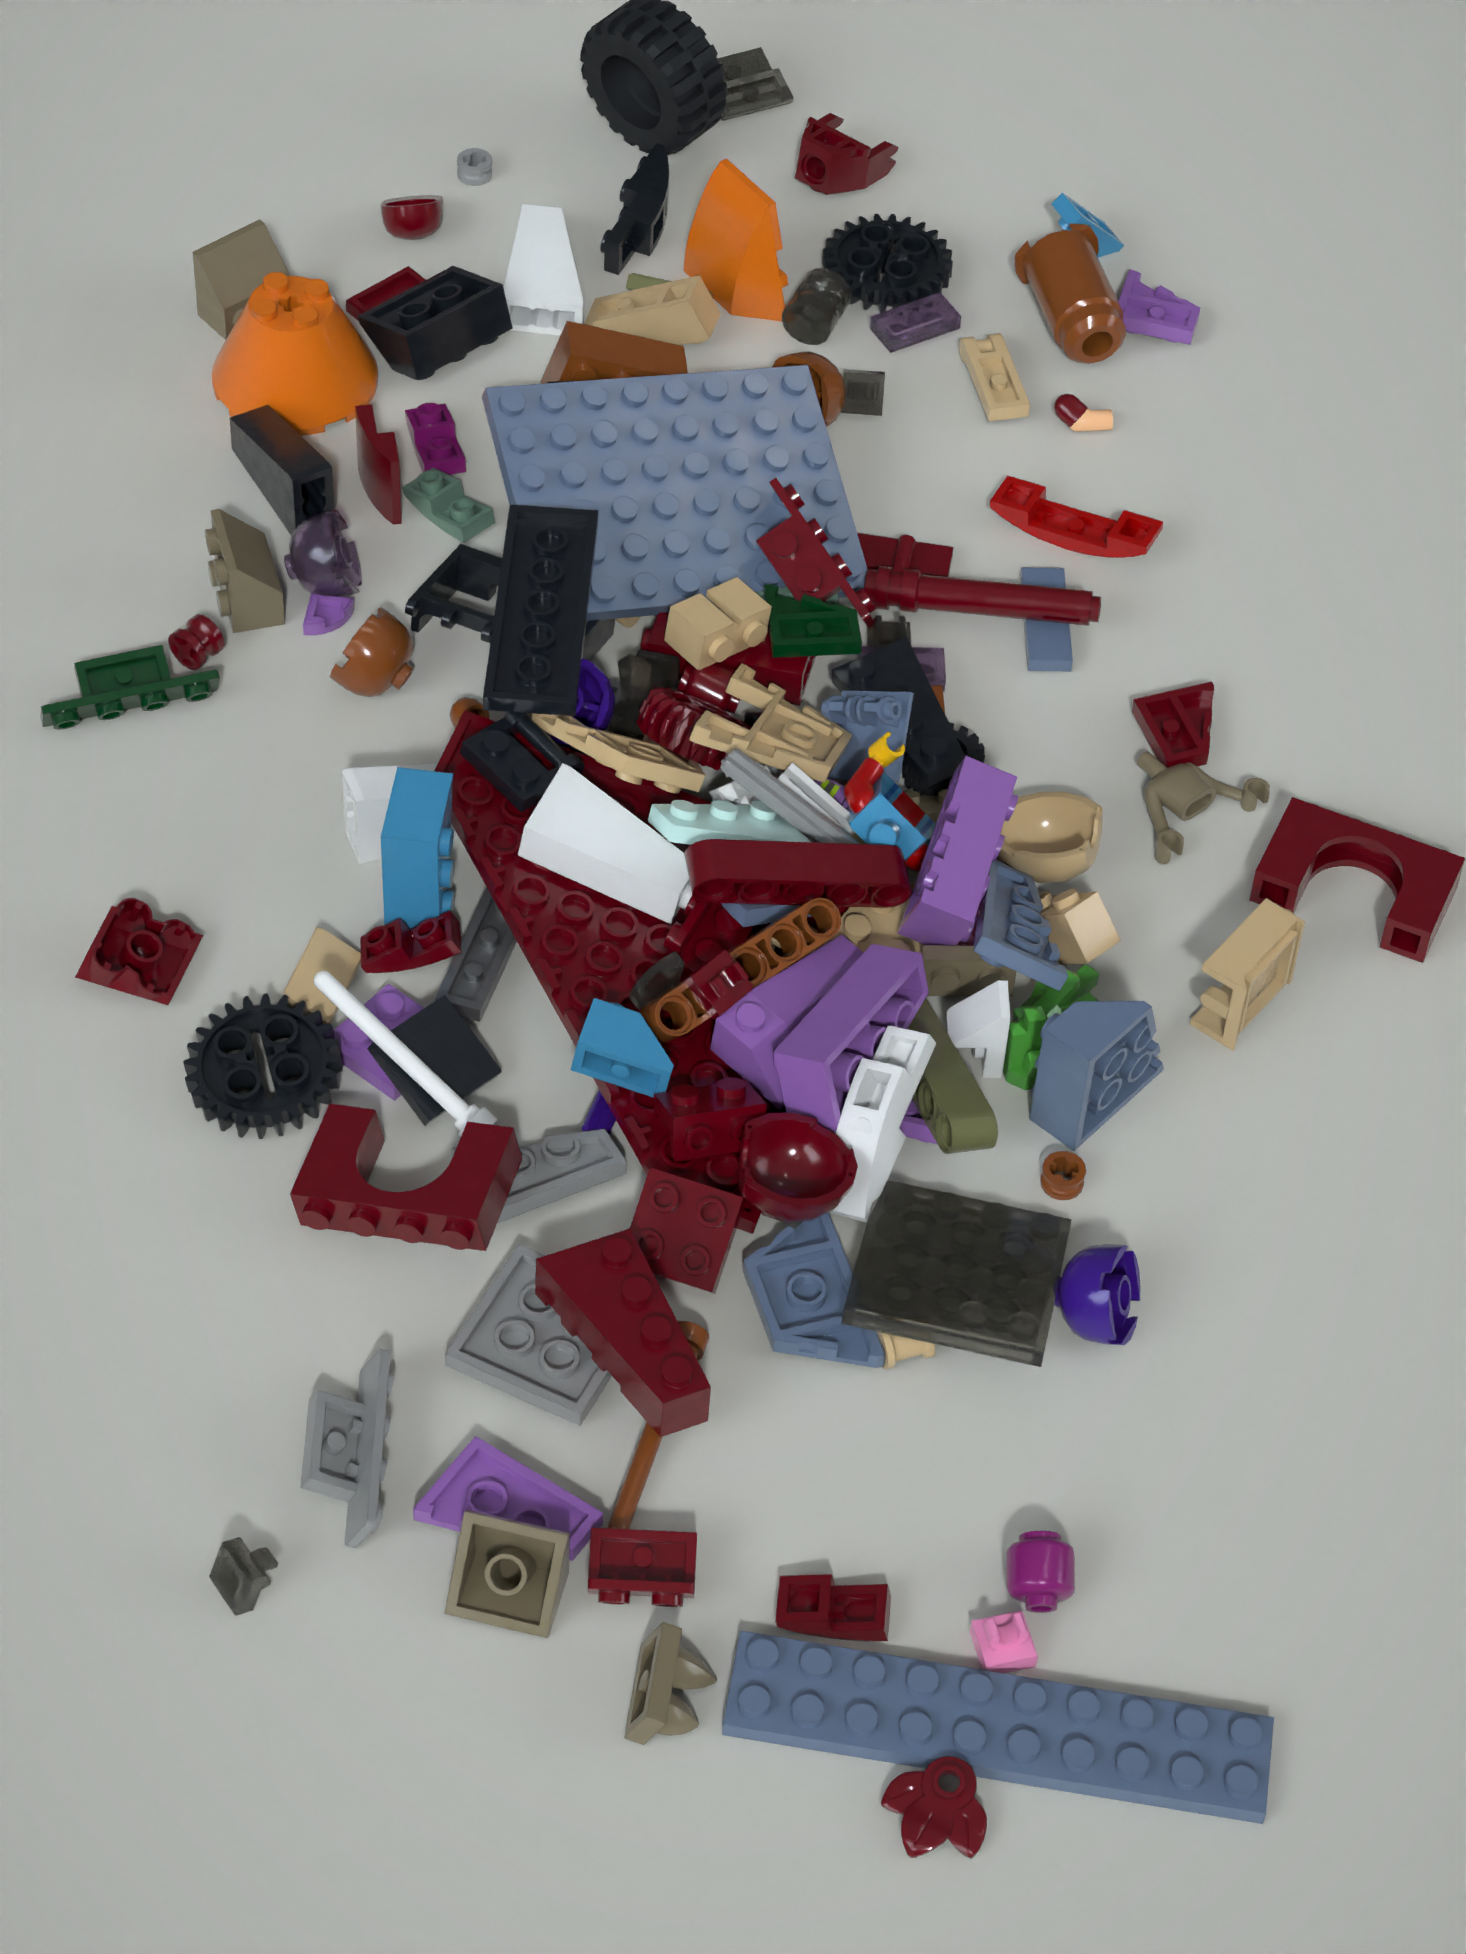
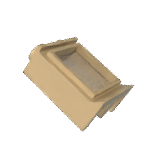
[1190,898,1306,1051]

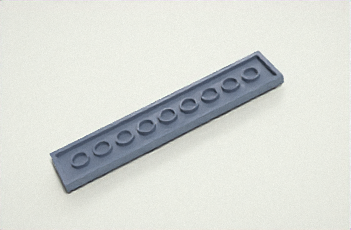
[722,1631,1274,1824]

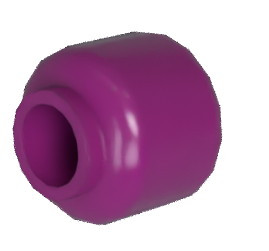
[1006,1531,1075,1613]

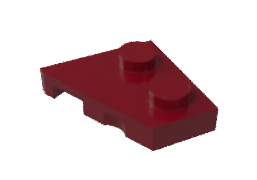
[1132,681,1214,768]

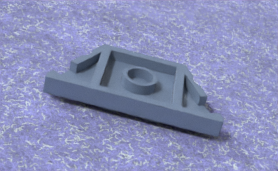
[743,1212,885,1368]

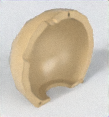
[998,792,1103,883]

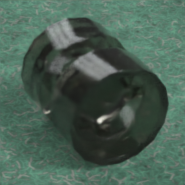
[782,268,852,345]

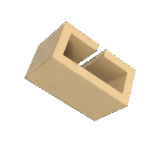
[664,577,772,671]

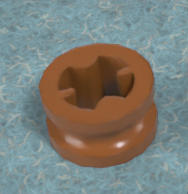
[1040,1151,1086,1200]

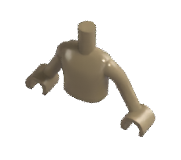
[1137,752,1270,864]

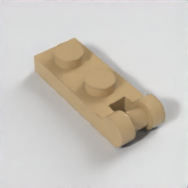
[959,333,1030,422]

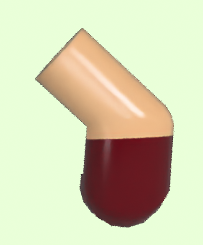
[1054,394,1113,432]

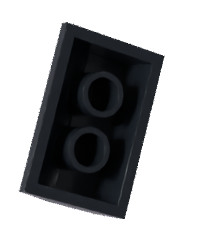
[357,266,513,380]

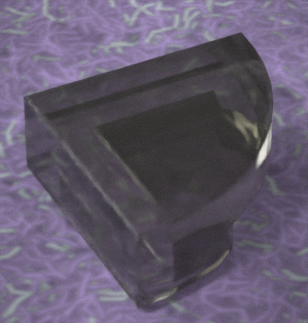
[629,951,685,1009]

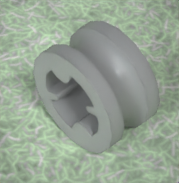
[457,148,492,186]

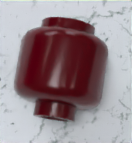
[677,662,740,714]

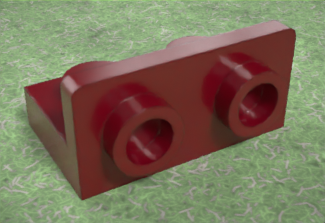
[663,895,756,979]

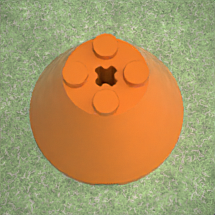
[212,272,378,436]

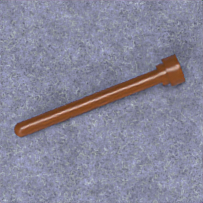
[608,1321,709,1529]

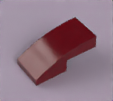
[775,1574,891,1641]

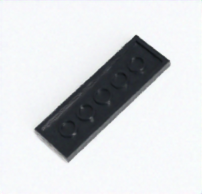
[483,505,598,716]

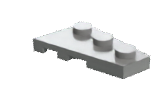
[451,1129,627,1223]

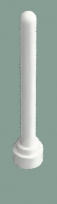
[314,971,499,1138]

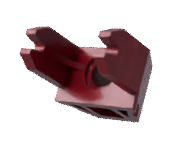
[795,113,899,195]

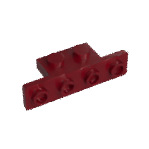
[756,478,876,629]

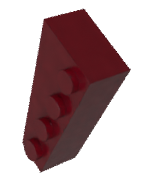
[535,1228,711,1437]

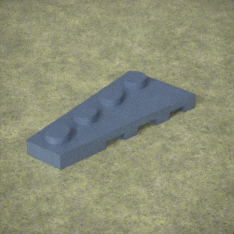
[973,860,1068,991]

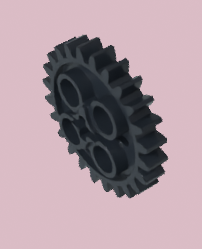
[822,213,953,313]
[183,994,343,1139]

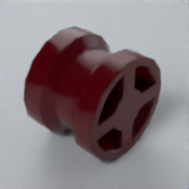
[168,614,225,670]

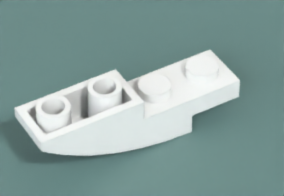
[829,1025,936,1223]

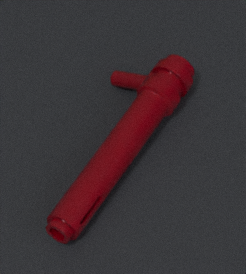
[864,535,1101,626]

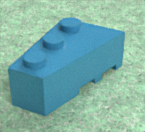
[381,767,455,930]

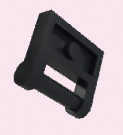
[460,712,585,813]

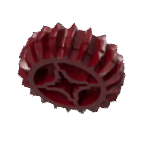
[636,687,752,771]

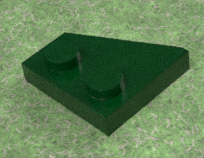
[764,584,862,658]

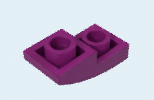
[405,403,466,475]

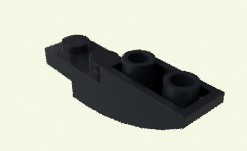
[600,143,669,275]

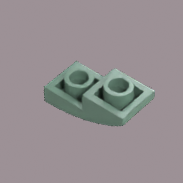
[402,468,495,543]

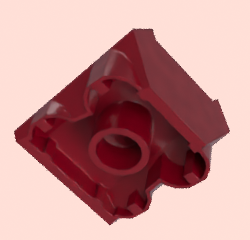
[75,898,203,1005]

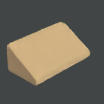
[283,927,361,1024]

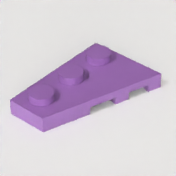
[413,1436,603,1561]

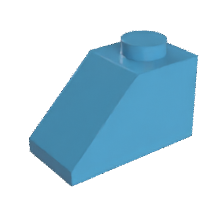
[570,998,674,1098]

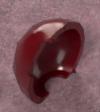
[738,1113,858,1223]

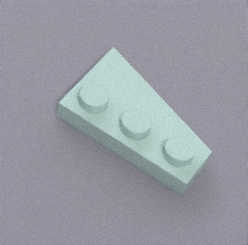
[648,800,811,845]

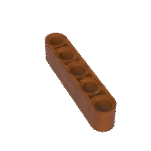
[640,898,841,1044]

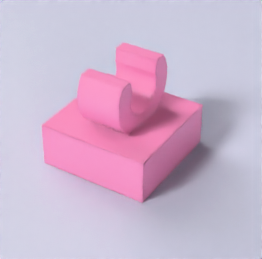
[970,1611,1038,1673]

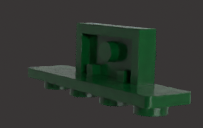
[40,645,220,730]

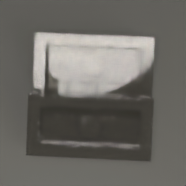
[717,47,794,121]

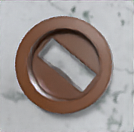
[450,697,490,728]

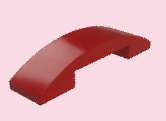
[990,475,1163,558]

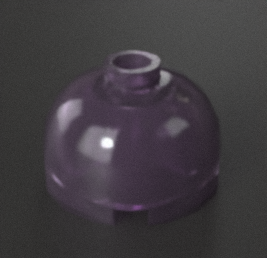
[284,509,362,597]

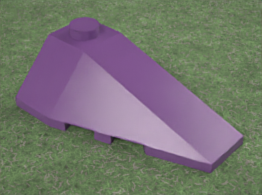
[710,935,863,1111]

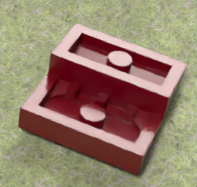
[355,404,402,525]

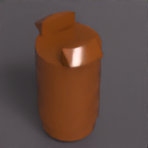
[1014,223,1126,364]

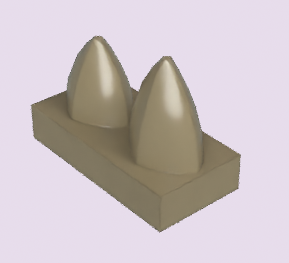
[624,1622,717,1745]

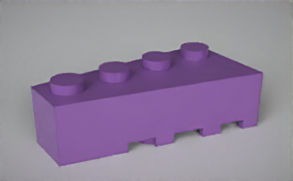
[897,756,1018,946]
[773,944,929,1134]

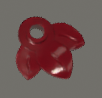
[881,1756,987,1859]

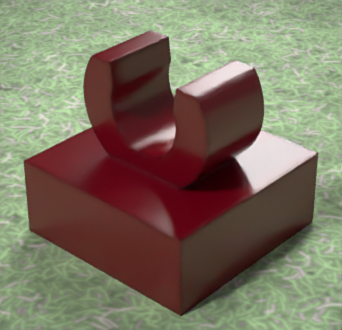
[684,949,754,1019]

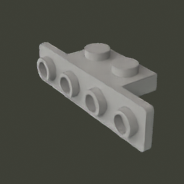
[300,1348,394,1548]

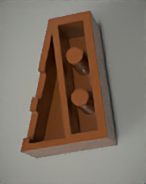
[540,321,688,384]

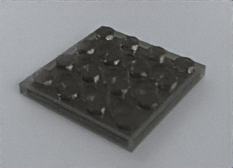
[841,1180,1072,1367]

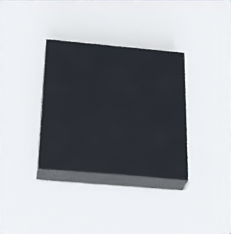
[367,995,502,1126]

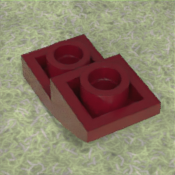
[360,910,461,973]

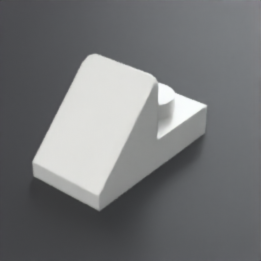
[946,980,1011,1078]

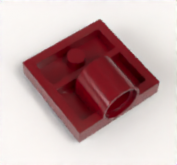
[630,1167,746,1294]

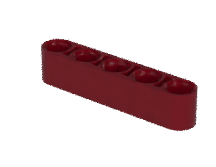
[684,839,912,908]

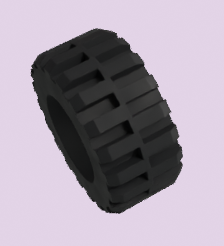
[580,0,728,155]

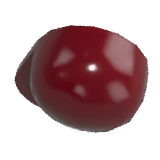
[381,195,443,240]

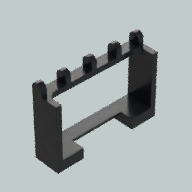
[405,544,615,661]

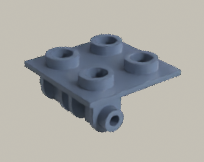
[821,691,914,782]

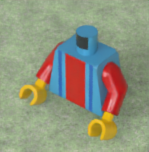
[844,732,936,872]

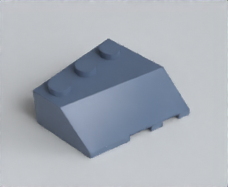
[1030,1001,1164,1151]

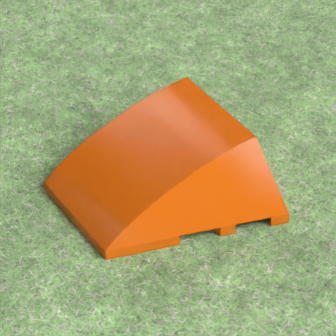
[683,158,794,322]

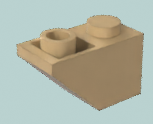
[1039,889,1121,965]

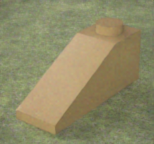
[584,275,721,345]

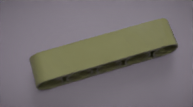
[907,998,998,1154]

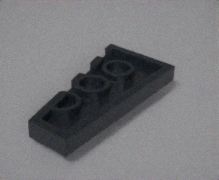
[831,636,965,788]

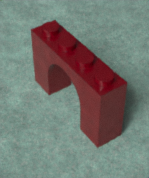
[1249,797,1465,963]
[290,1104,522,1251]

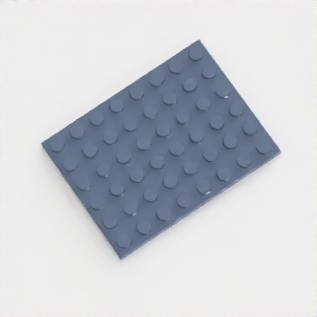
[482,365,868,621]

